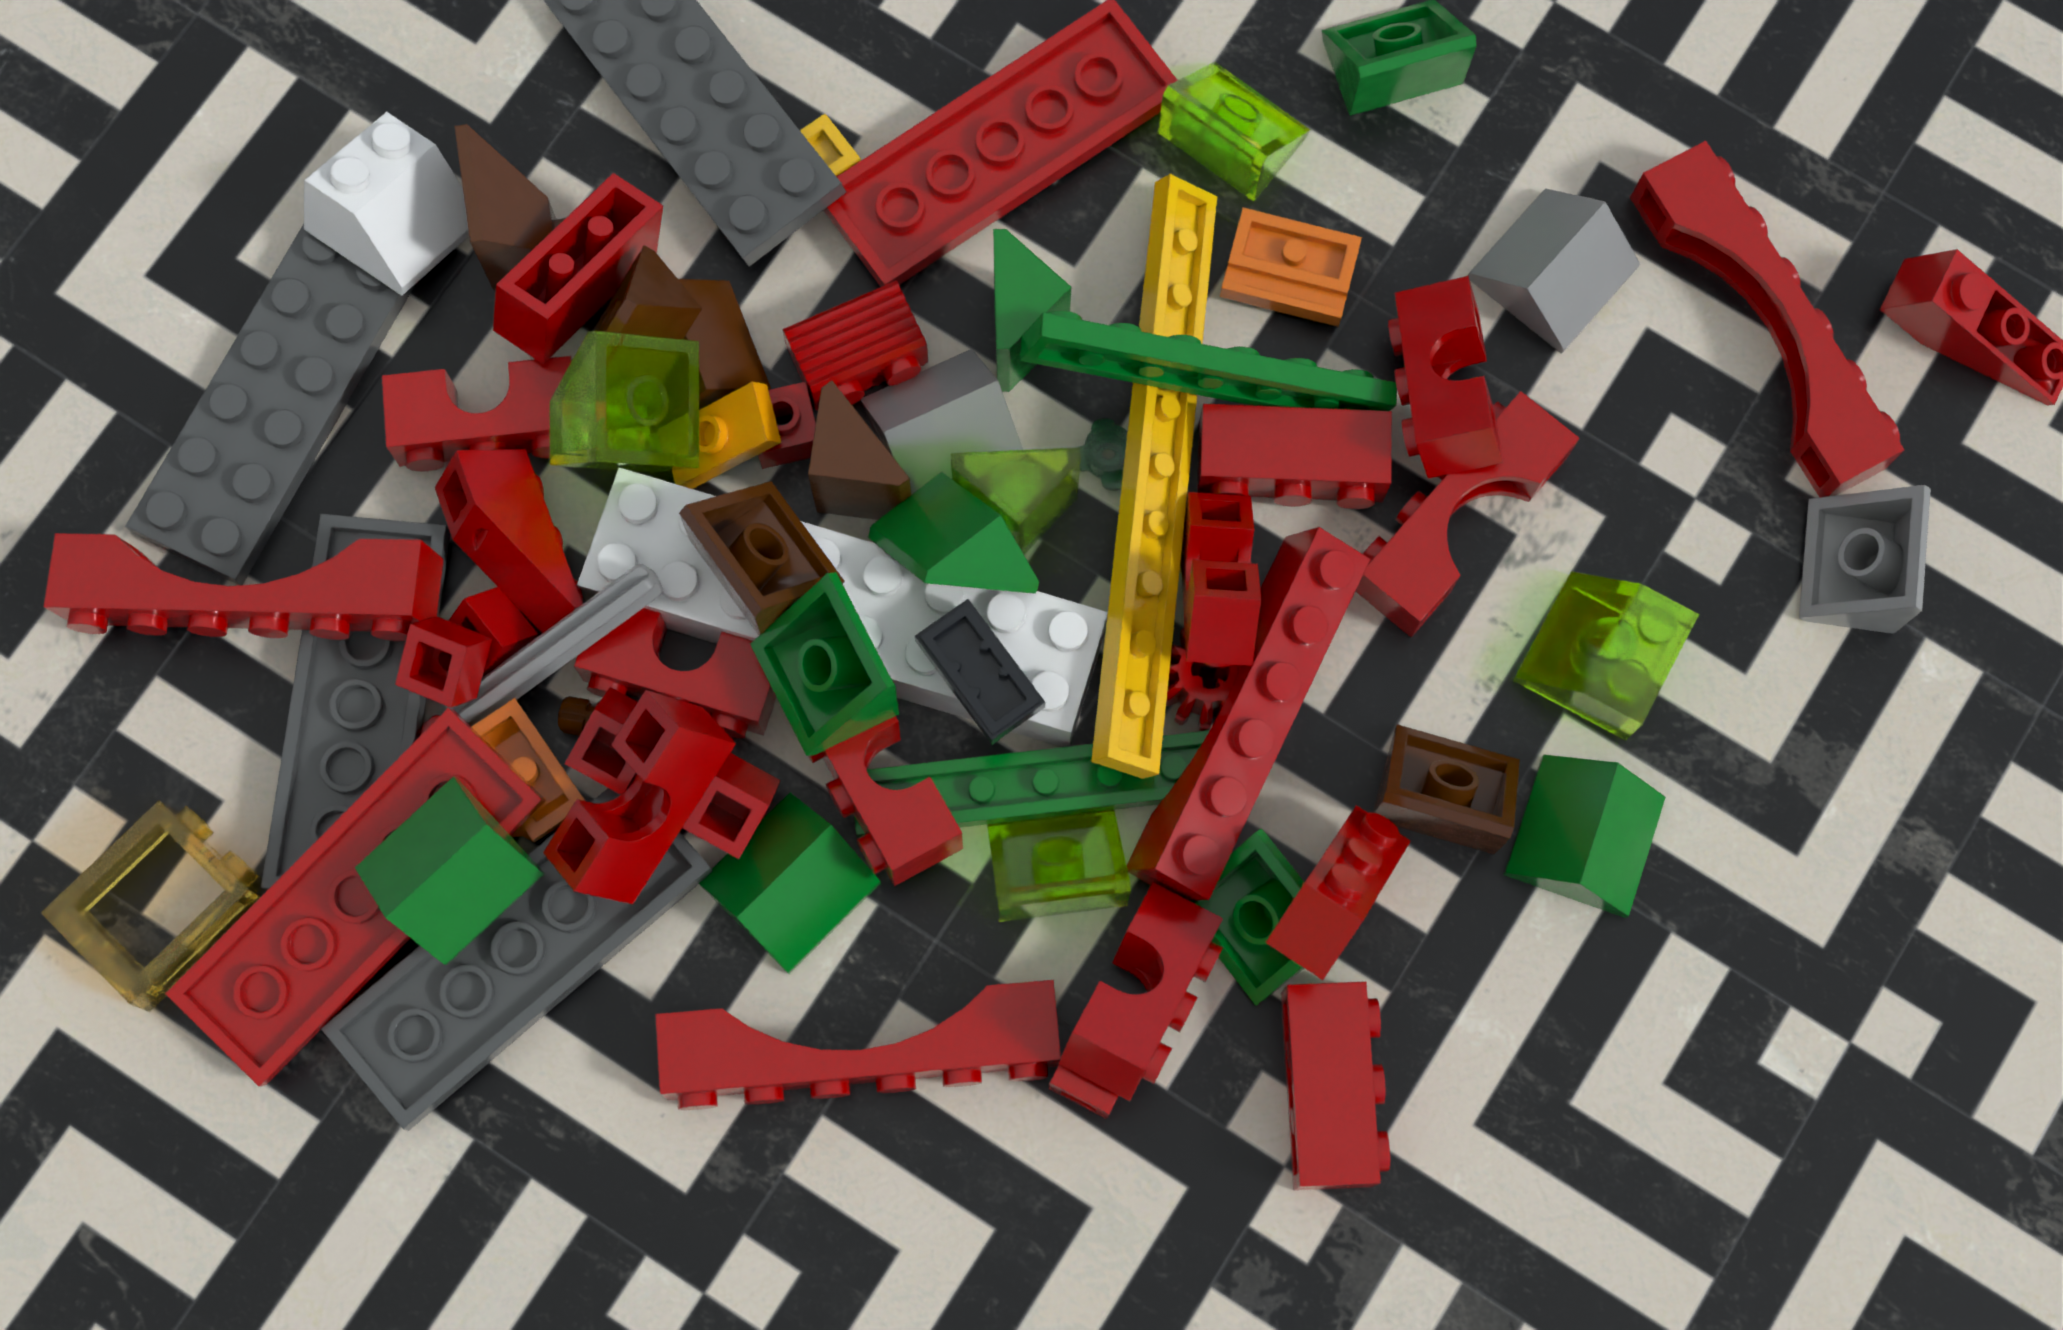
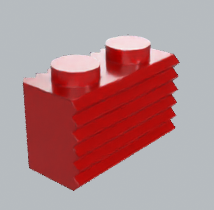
[782,281,928,410]

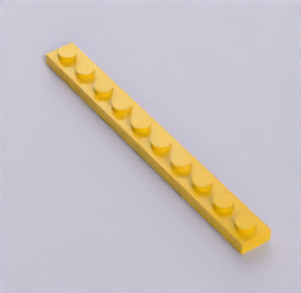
[1091,174,1217,779]

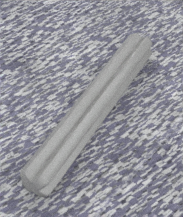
[449,564,663,727]

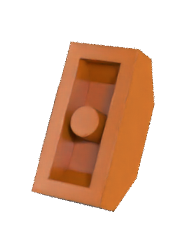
[472,698,586,843]

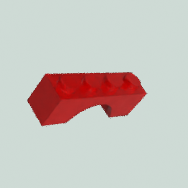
[1355,391,1580,638]

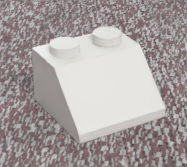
[304,112,469,296]

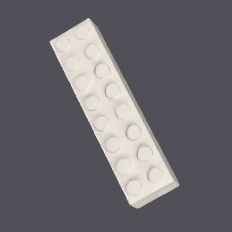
[577,468,1108,747]

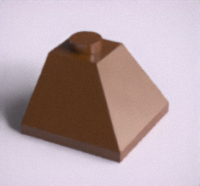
[454,124,565,289]

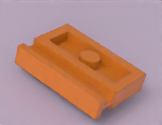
[1220,207,1362,327]

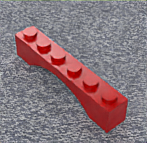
[1630,141,1905,498]
[1125,527,1370,900]
[43,533,444,641]
[656,980,1061,1110]

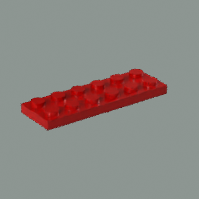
[823,0,1184,287]
[165,708,546,1087]

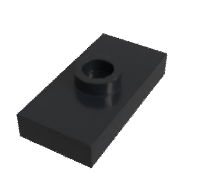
[915,599,1046,745]

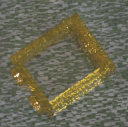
[41,800,261,1012]

